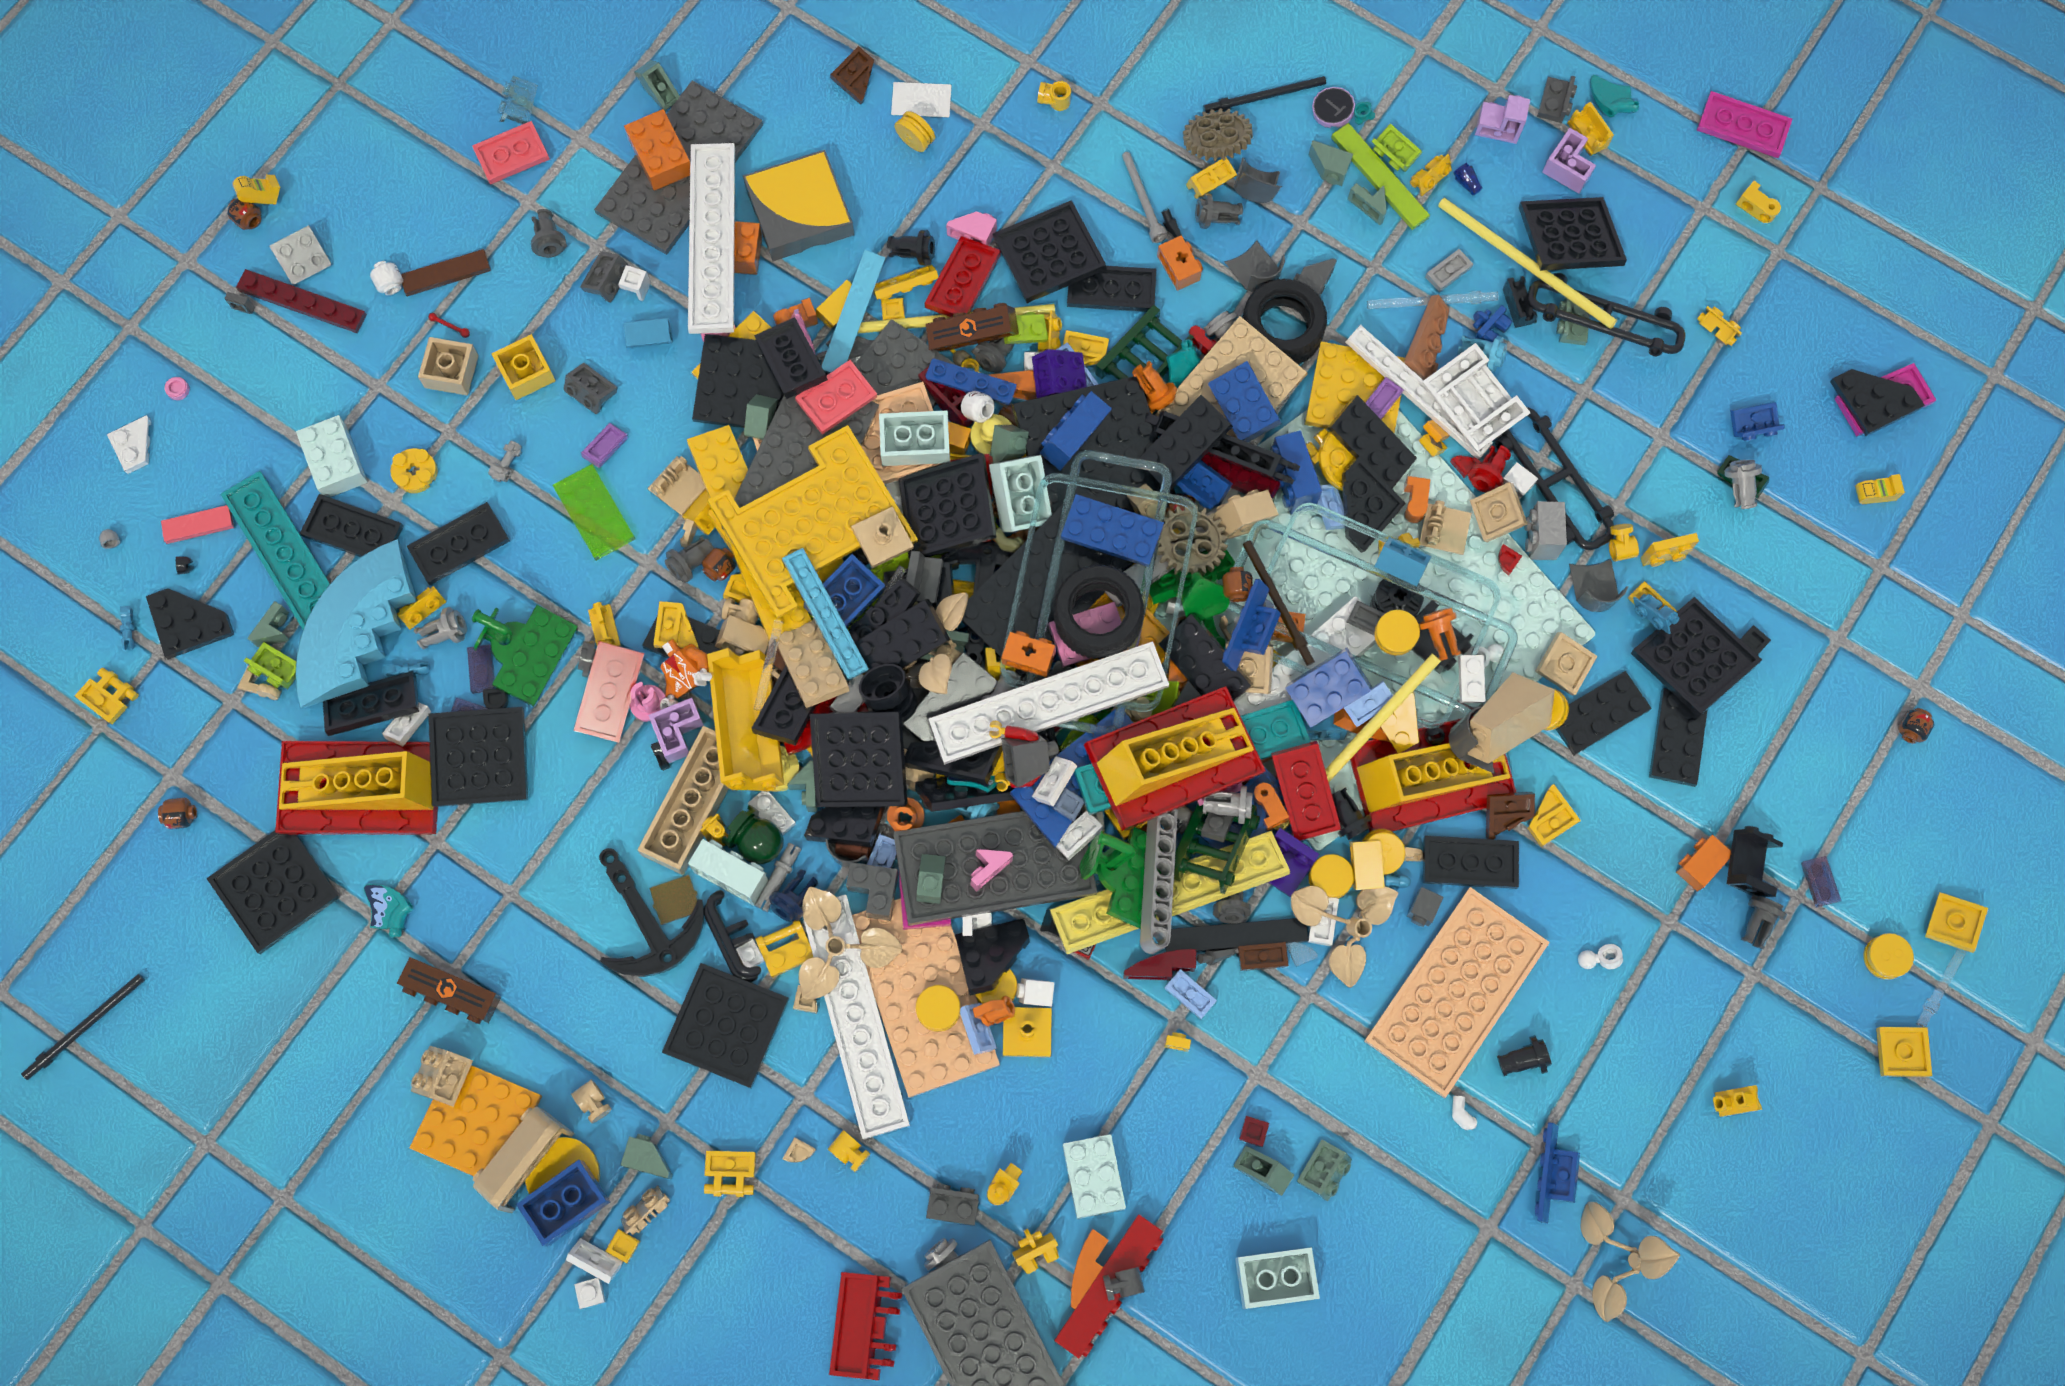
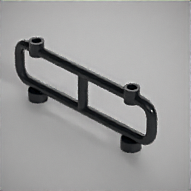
[1527,273,1686,357]
[1495,407,1614,550]

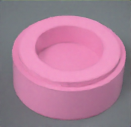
[165,377,190,400]

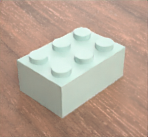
[879,411,950,466]
[296,415,368,497]
[989,455,1052,532]
[688,839,769,906]
[1062,1134,1126,1219]
[1235,1247,1320,1309]

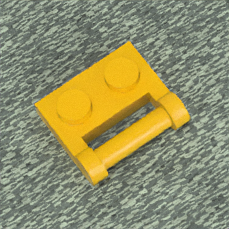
[755,920,813,978]

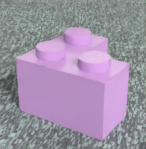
[1475,95,1530,144]
[1542,128,1596,194]
[648,698,704,763]

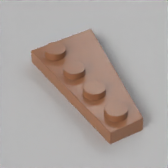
[1404,294,1449,380]

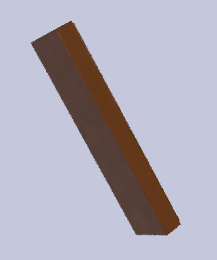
[401,249,491,297]

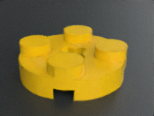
[390,448,438,493]

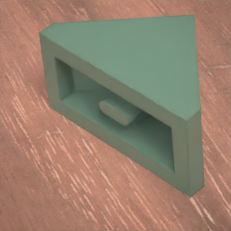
[744,394,778,440]

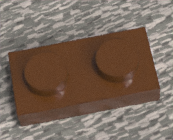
[1238,942,1289,971]

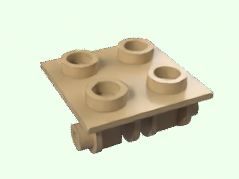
[648,456,706,516]
[1420,500,1472,555]
[621,1185,671,1235]

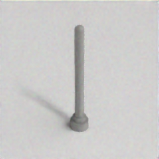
[1122,152,1168,243]

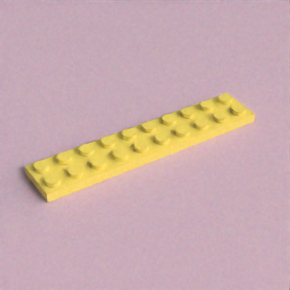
[1050,831,1290,954]

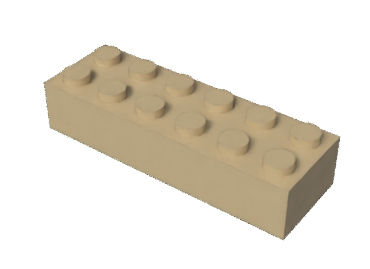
[638,726,729,876]

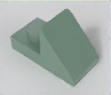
[1348,183,1386,225]
[247,601,290,648]
[787,761,817,812]

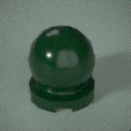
[722,805,784,864]

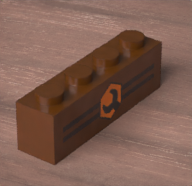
[926,303,1019,352]
[397,957,501,1025]

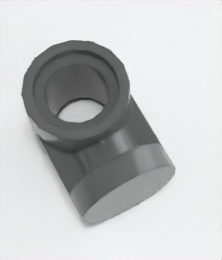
[1102,1267,1145,1301]

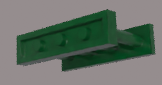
[1095,305,1194,397]
[1174,804,1260,894]

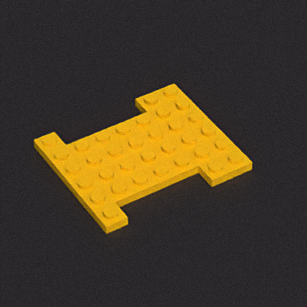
[708,425,918,619]

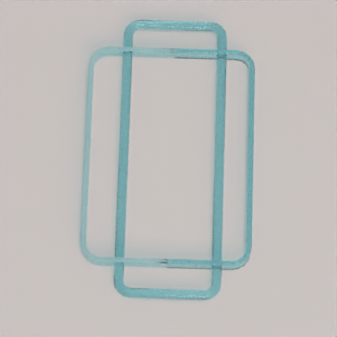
[1000,450,1197,735]
[1228,503,1518,729]

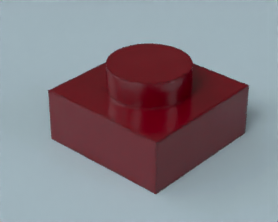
[1239,1116,1269,1147]

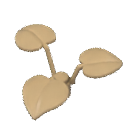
[903,593,968,694]
[1291,886,1398,988]
[799,887,902,999]
[1581,1202,1680,1322]

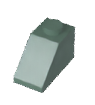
[634,60,680,111]
[1309,140,1353,186]
[990,425,1029,464]
[916,854,946,904]
[621,1134,672,1179]
[1233,1146,1294,1196]

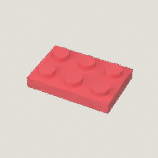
[472,121,550,185]
[795,360,877,435]

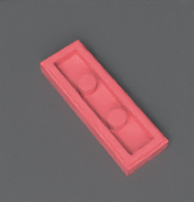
[161,505,234,544]

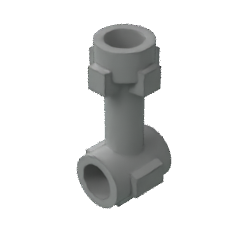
[488,441,522,482]

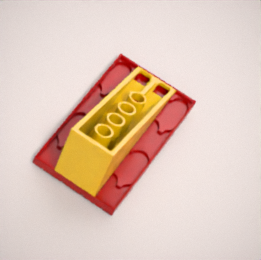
[1084,686,1266,831]
[1350,715,1517,832]
[275,741,438,835]

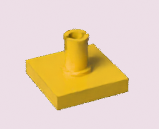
[1003,1007,1052,1057]

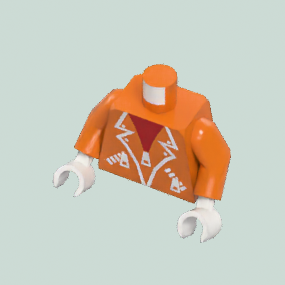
[660,639,712,710]

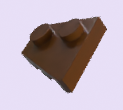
[830,46,874,104]
[1486,792,1535,840]

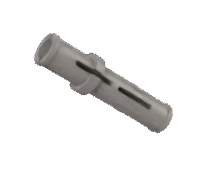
[755,843,801,912]

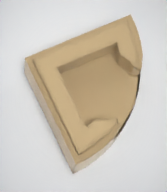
[680,519,697,548]
[1404,847,1423,862]
[793,985,818,1014]
[783,1137,816,1163]

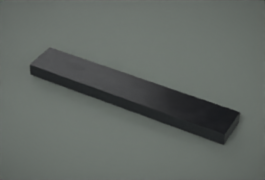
[1166,918,1308,952]

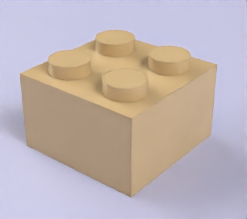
[418,337,479,396]
[1213,489,1279,539]

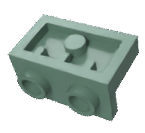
[1556,297,1590,346]
[1297,1139,1352,1201]

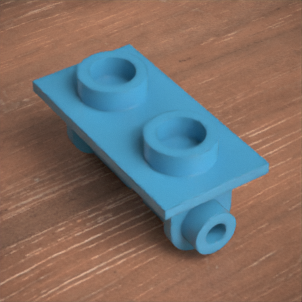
[1633,594,1679,634]

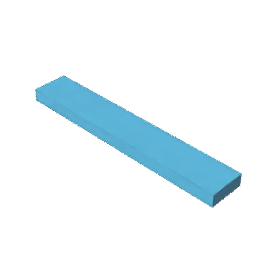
[821,250,885,374]
[782,548,869,681]

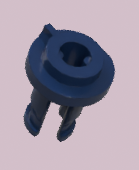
[769,870,818,921]

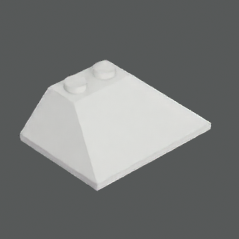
[1422,343,1530,452]

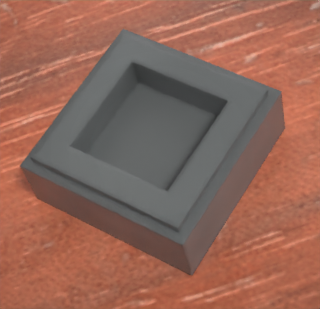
[225,292,255,314]

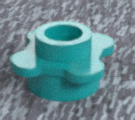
[1354,102,1375,125]

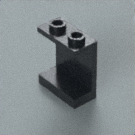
[1412,600,1474,674]
[1726,826,1783,897]

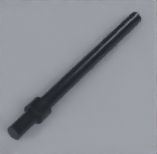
[1203,76,1326,113]
[21,974,145,1080]

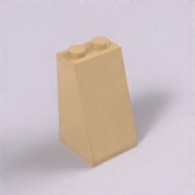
[1468,672,1555,764]

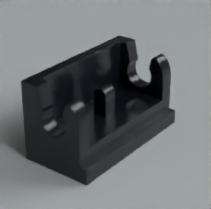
[1502,276,1538,328]

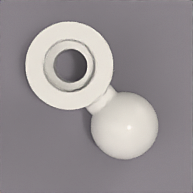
[1466,644,1505,668]
[1578,944,1623,969]

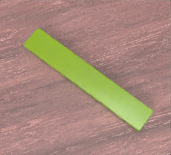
[1331,123,1430,230]

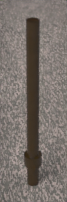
[1243,540,1315,666]

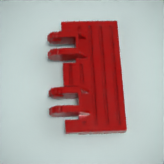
[829,1272,902,1380]

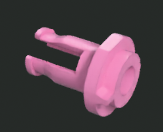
[630,682,666,722]

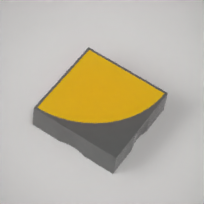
[743,150,854,262]

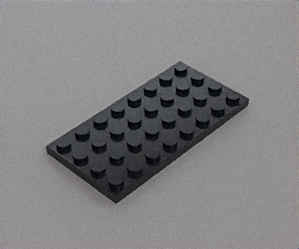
[962,484,1134,678]

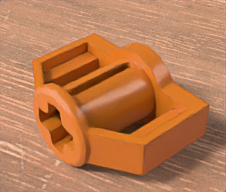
[972,996,1015,1026]

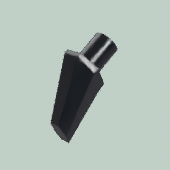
[1161,208,1182,238]

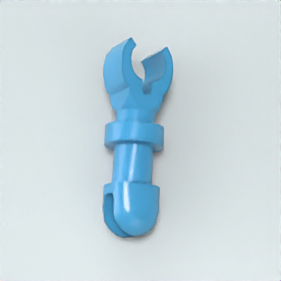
[120,606,134,651]
[383,662,430,678]
[1384,874,1411,888]

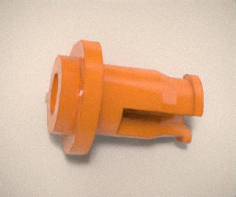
[1132,361,1177,414]
[1419,608,1461,660]
[887,797,925,832]

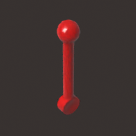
[428,313,470,338]

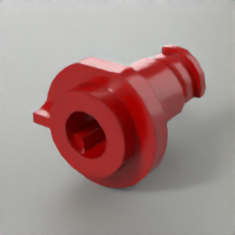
[1468,445,1511,493]

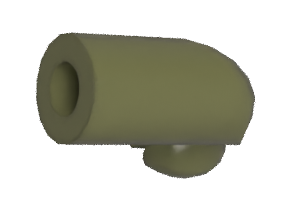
[994,527,1024,553]

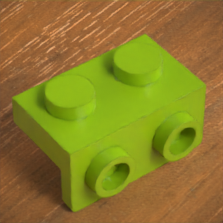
[1371,124,1423,172]
[1004,312,1048,344]
[244,642,296,690]

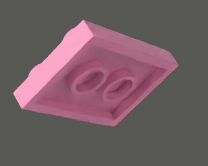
[1048,602,1121,668]

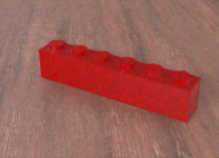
[1054,1214,1164,1359]

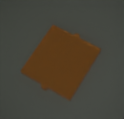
[650,875,698,925]

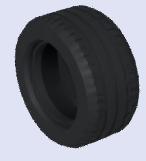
[1242,279,1327,365]
[1054,565,1144,659]

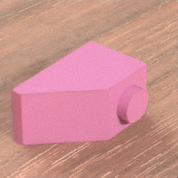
[946,211,997,246]

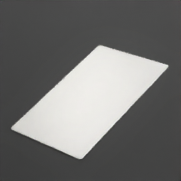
[891,82,951,117]

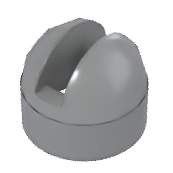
[99,529,120,549]

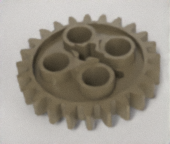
[1183,108,1253,161]
[1155,505,1228,577]

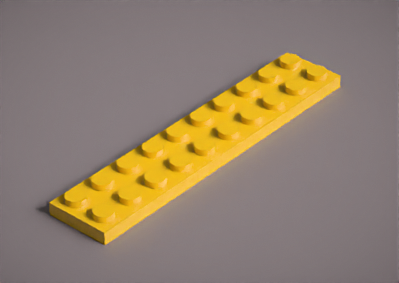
[687,425,811,641]

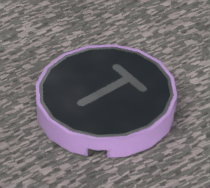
[1312,87,1355,128]

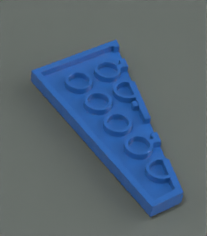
[1010,706,1134,848]

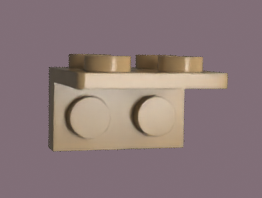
[411,1046,473,1107]

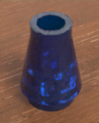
[1453,163,1483,196]

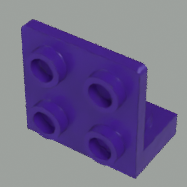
[1032,349,1087,398]
[1268,828,1320,897]

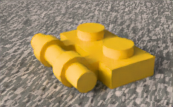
[75,668,139,725]
[704,1151,756,1197]

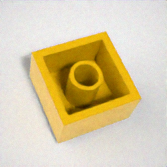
[491,334,556,400]

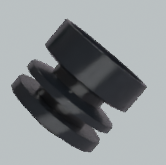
[1370,575,1424,617]
[859,664,918,723]

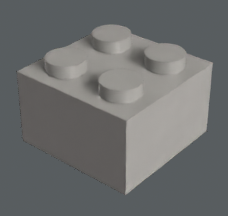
[1524,501,1567,560]

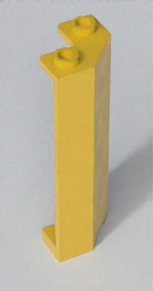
[707,648,785,791]

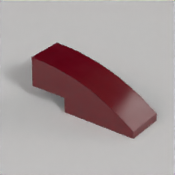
[1123,949,1196,981]

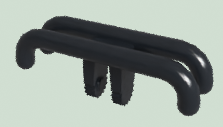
[704,890,761,982]

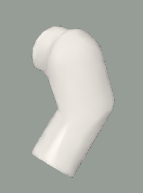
[1452,1096,1477,1130]

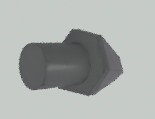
[1197,949,1236,965]

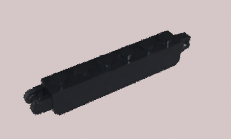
[1145,411,1300,485]

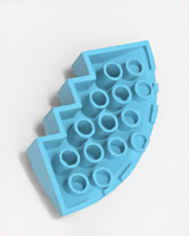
[296,539,417,708]

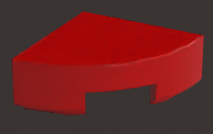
[1450,455,1482,478]
[1498,544,1522,576]

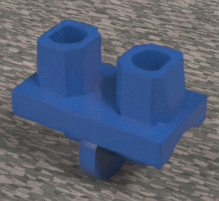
[1473,305,1513,342]

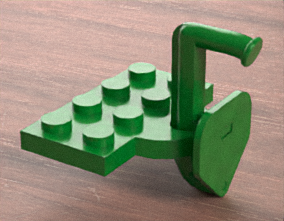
[1145,549,1238,648]
[472,605,578,707]
[1079,827,1163,929]

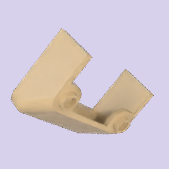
[473,1106,575,1213]

